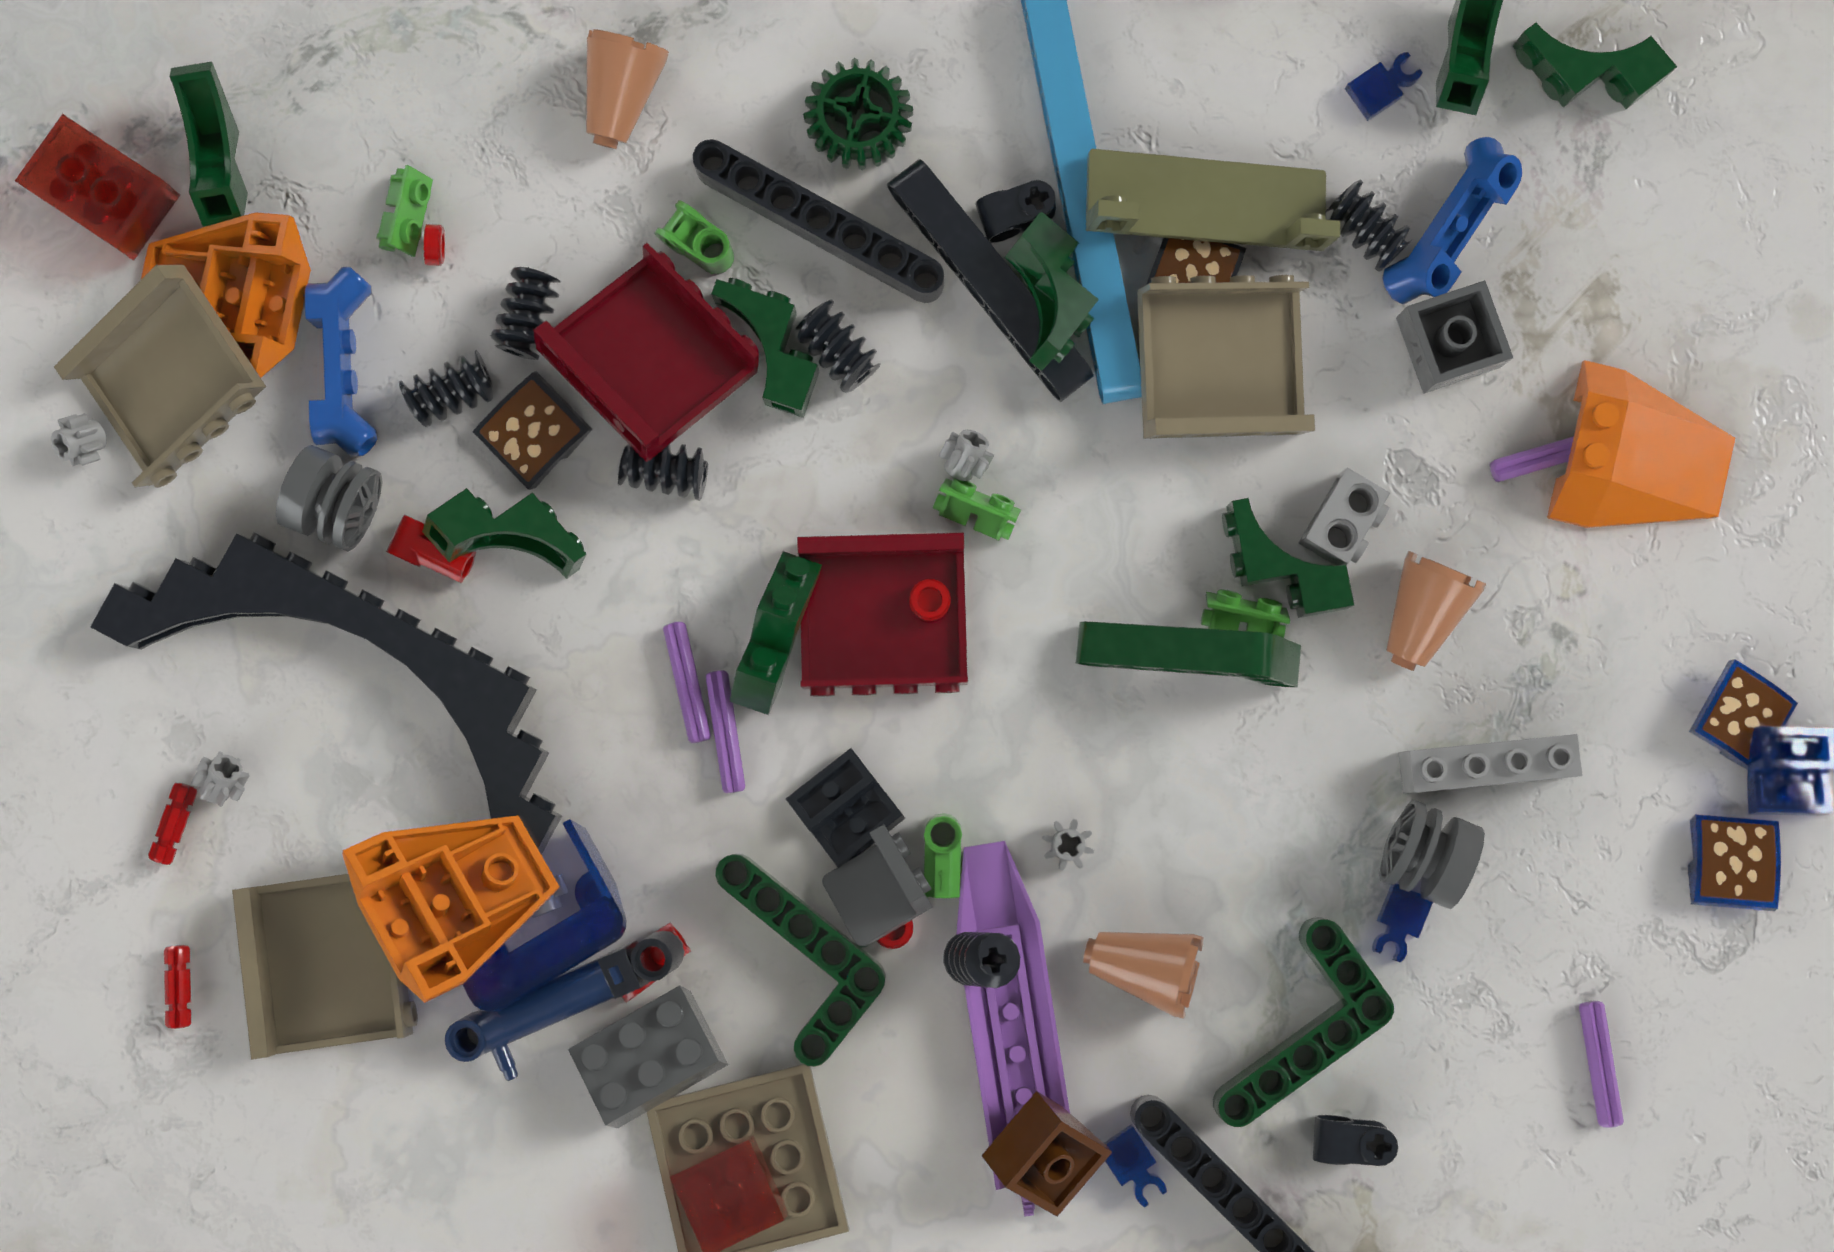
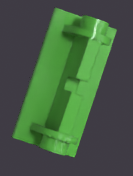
[376,165,433,257]
[933,478,1021,541]
[1201,589,1290,638]

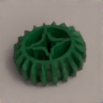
[803,58,913,171]

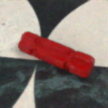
[148,783,198,865]
[164,945,191,1029]

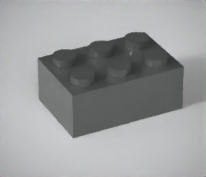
[568,985,728,1128]

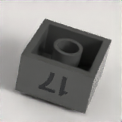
[1396,280,1514,394]

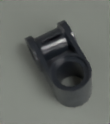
[975,180,1056,243]
[1313,1115,1398,1166]

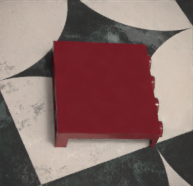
[533,243,759,462]
[797,532,968,697]

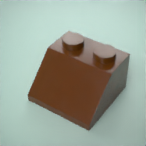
[981,1091,1112,1217]

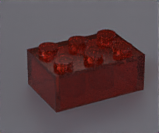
[15,114,180,261]

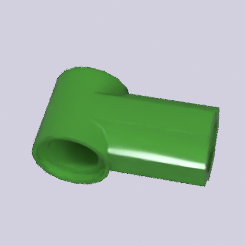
[924,813,962,898]

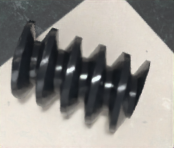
[1325,179,1412,272]
[490,267,561,360]
[796,299,881,393]
[399,350,493,427]
[618,444,708,501]
[943,932,1021,988]

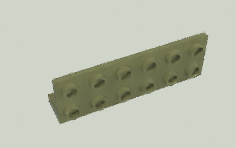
[1086,149,1340,251]

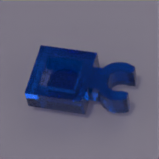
[1345,52,1423,121]
[1372,884,1433,963]
[1104,1124,1167,1207]

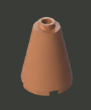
[586,29,669,149]
[1386,551,1486,671]
[1083,932,1204,1019]

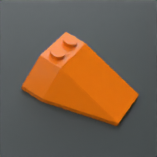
[141,212,311,378]
[1547,360,1736,528]
[342,815,560,1003]

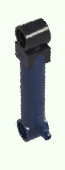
[445,931,684,1081]

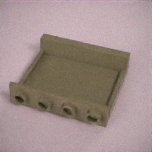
[54,265,267,488]
[1137,275,1315,439]
[232,874,418,1060]

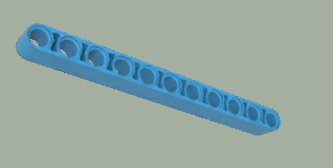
[1021,0,1142,404]

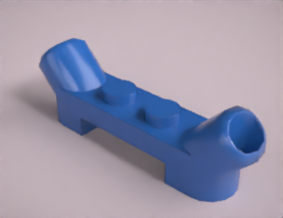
[1382,137,1522,304]
[305,267,378,457]

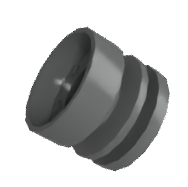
[276,445,382,552]
[1379,800,1485,909]

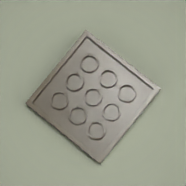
[647,1064,850,1252]

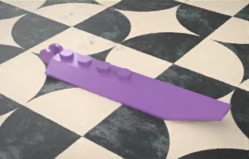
[956,841,1070,1217]

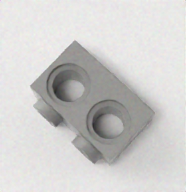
[1298,467,1390,566]

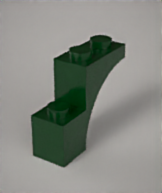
[1436,0,1503,116]
[1512,22,1677,109]
[169,61,248,227]
[1004,212,1099,371]
[711,278,819,418]
[422,488,587,579]
[1222,498,1354,618]
[730,551,822,715]

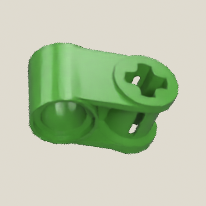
[654,200,734,274]

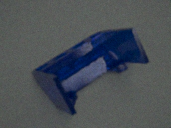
[462,819,627,1012]

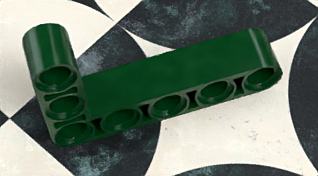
[1075,621,1301,687]
[715,854,886,1067]
[1213,917,1394,1127]

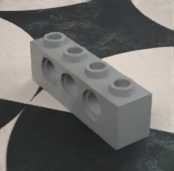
[1398,734,1582,793]

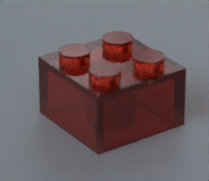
[670,1135,788,1252]

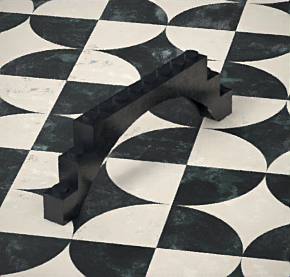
[90,532,562,855]

